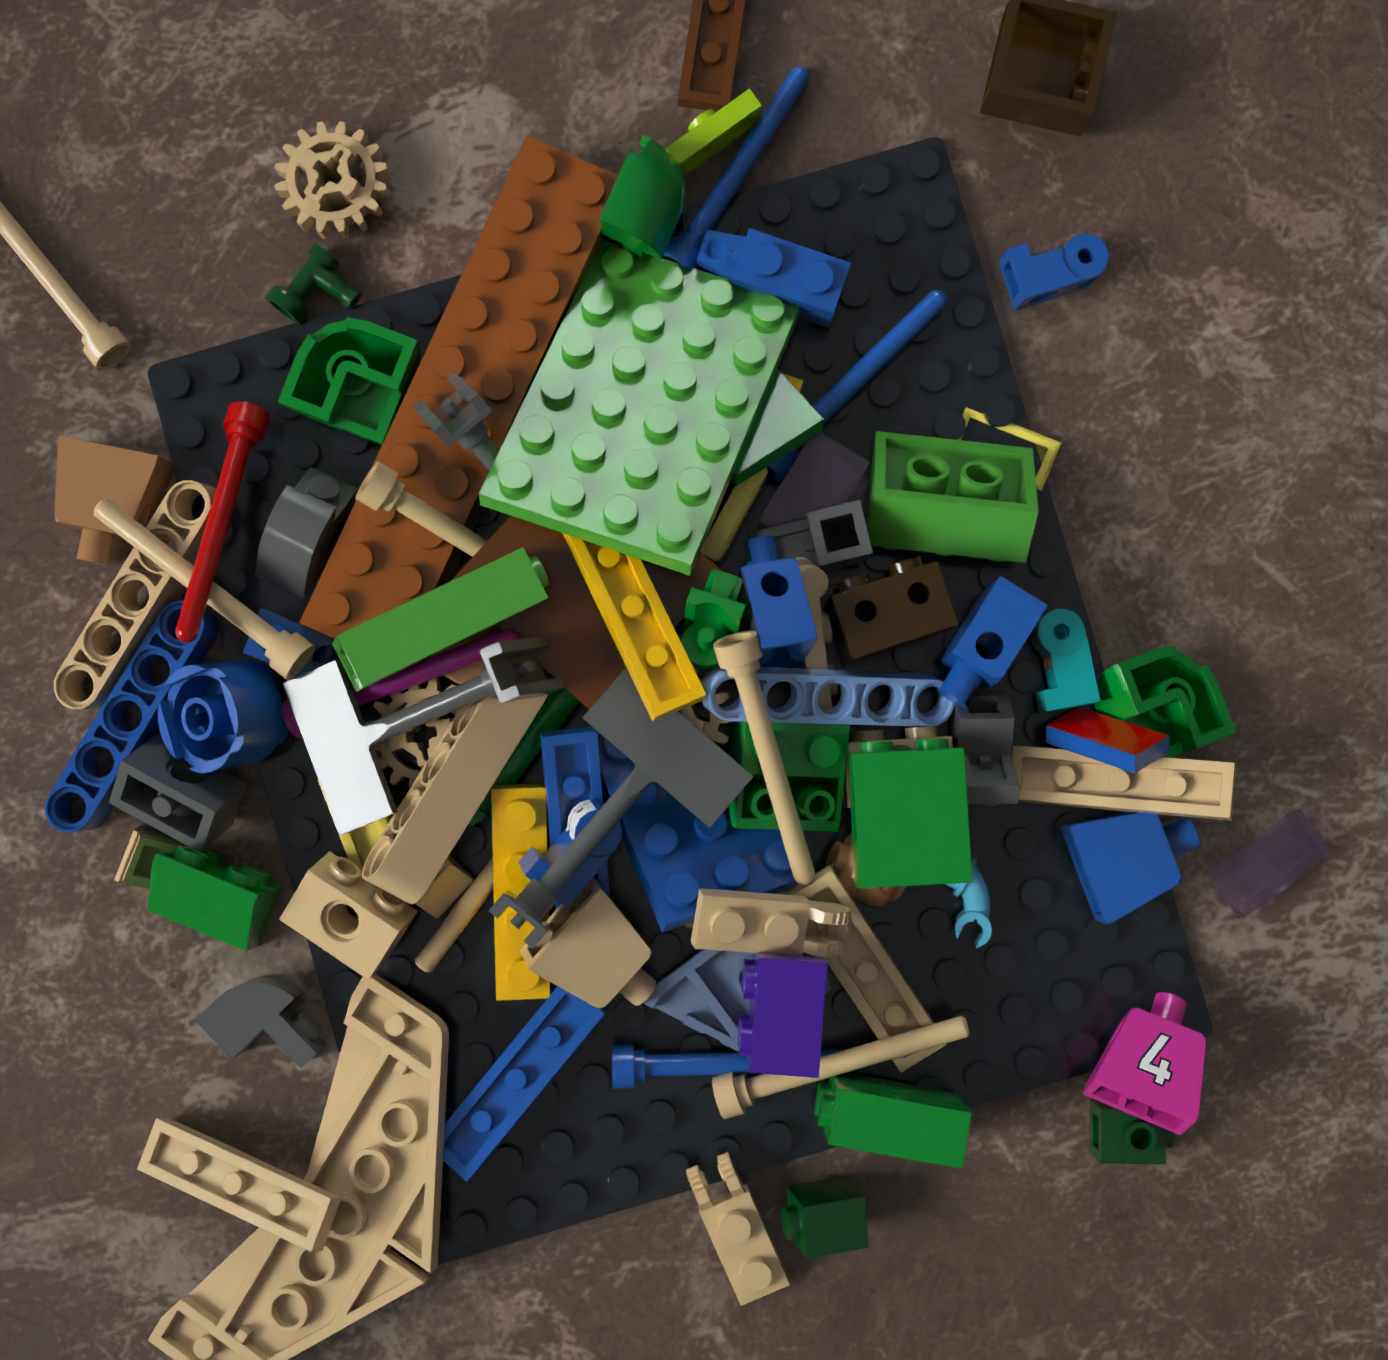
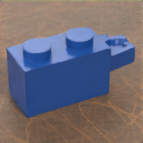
[697,228,851,328]

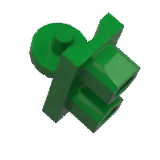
[681,569,746,670]

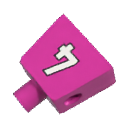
[1082,992,1206,1135]

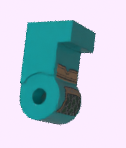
[1031,609,1100,714]

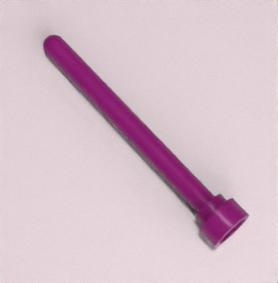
[282,628,521,739]

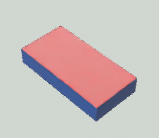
[1046,707,1169,774]

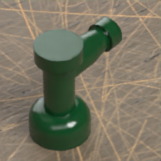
[265,244,362,325]

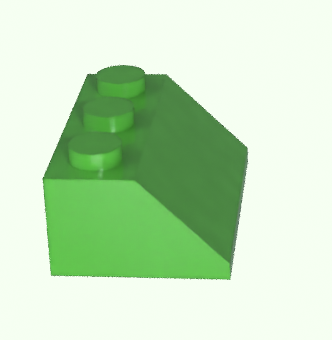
[866,431,1039,563]

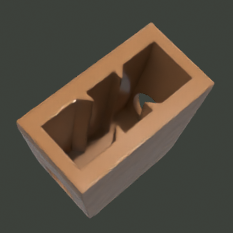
[54,435,173,566]

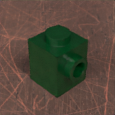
[1090,1099,1174,1164]
[781,1176,869,1259]

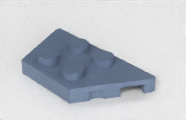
[643,890,831,1052]

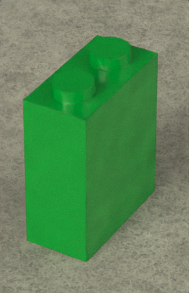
[847,738,973,888]
[814,1073,972,1169]

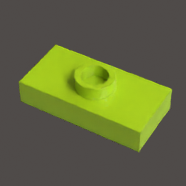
[665,88,762,177]

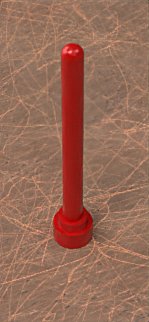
[175,402,270,643]

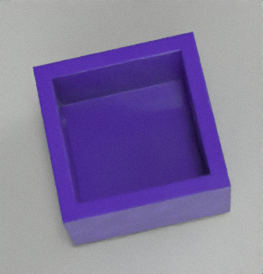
[737,952,828,1078]

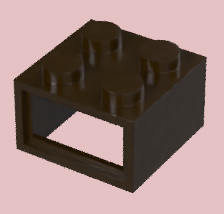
[979,0,1117,137]
[824,557,958,665]

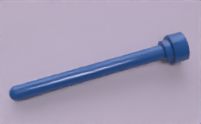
[663,66,810,271]
[767,290,948,482]
[612,1044,866,1089]

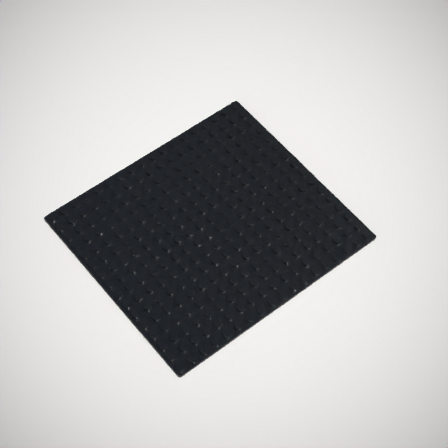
[148,137,1213,1270]

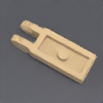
[691,888,852,958]
[686,1152,790,1306]

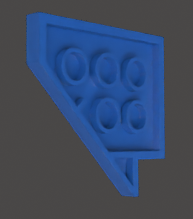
[597,731,798,933]

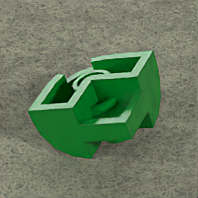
[599,135,688,260]
[278,317,421,445]
[1094,646,1236,758]

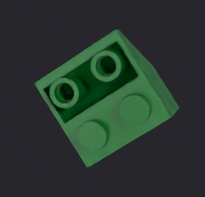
[723,721,850,832]
[147,846,283,951]

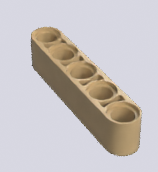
[54,480,216,710]
[362,673,551,905]

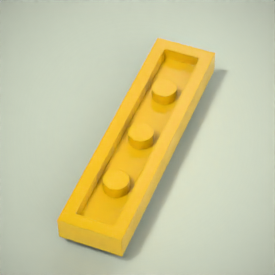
[562,533,706,722]
[491,783,550,1001]

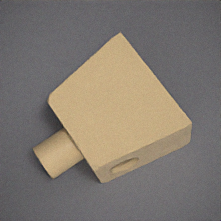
[519,877,656,1009]

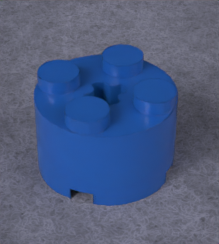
[158,659,289,773]

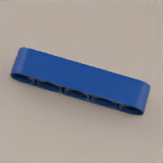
[45,600,218,832]

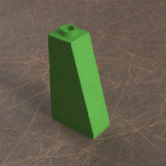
[332,547,549,693]

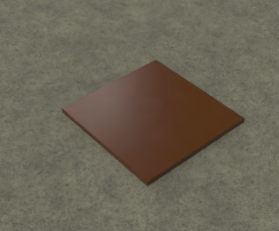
[450,516,723,709]

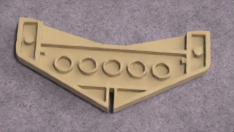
[148,974,449,1360]

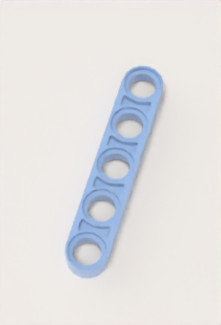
[701,666,955,727]

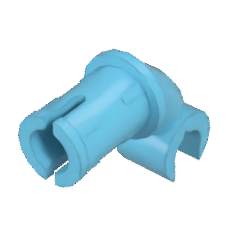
[945,857,992,948]

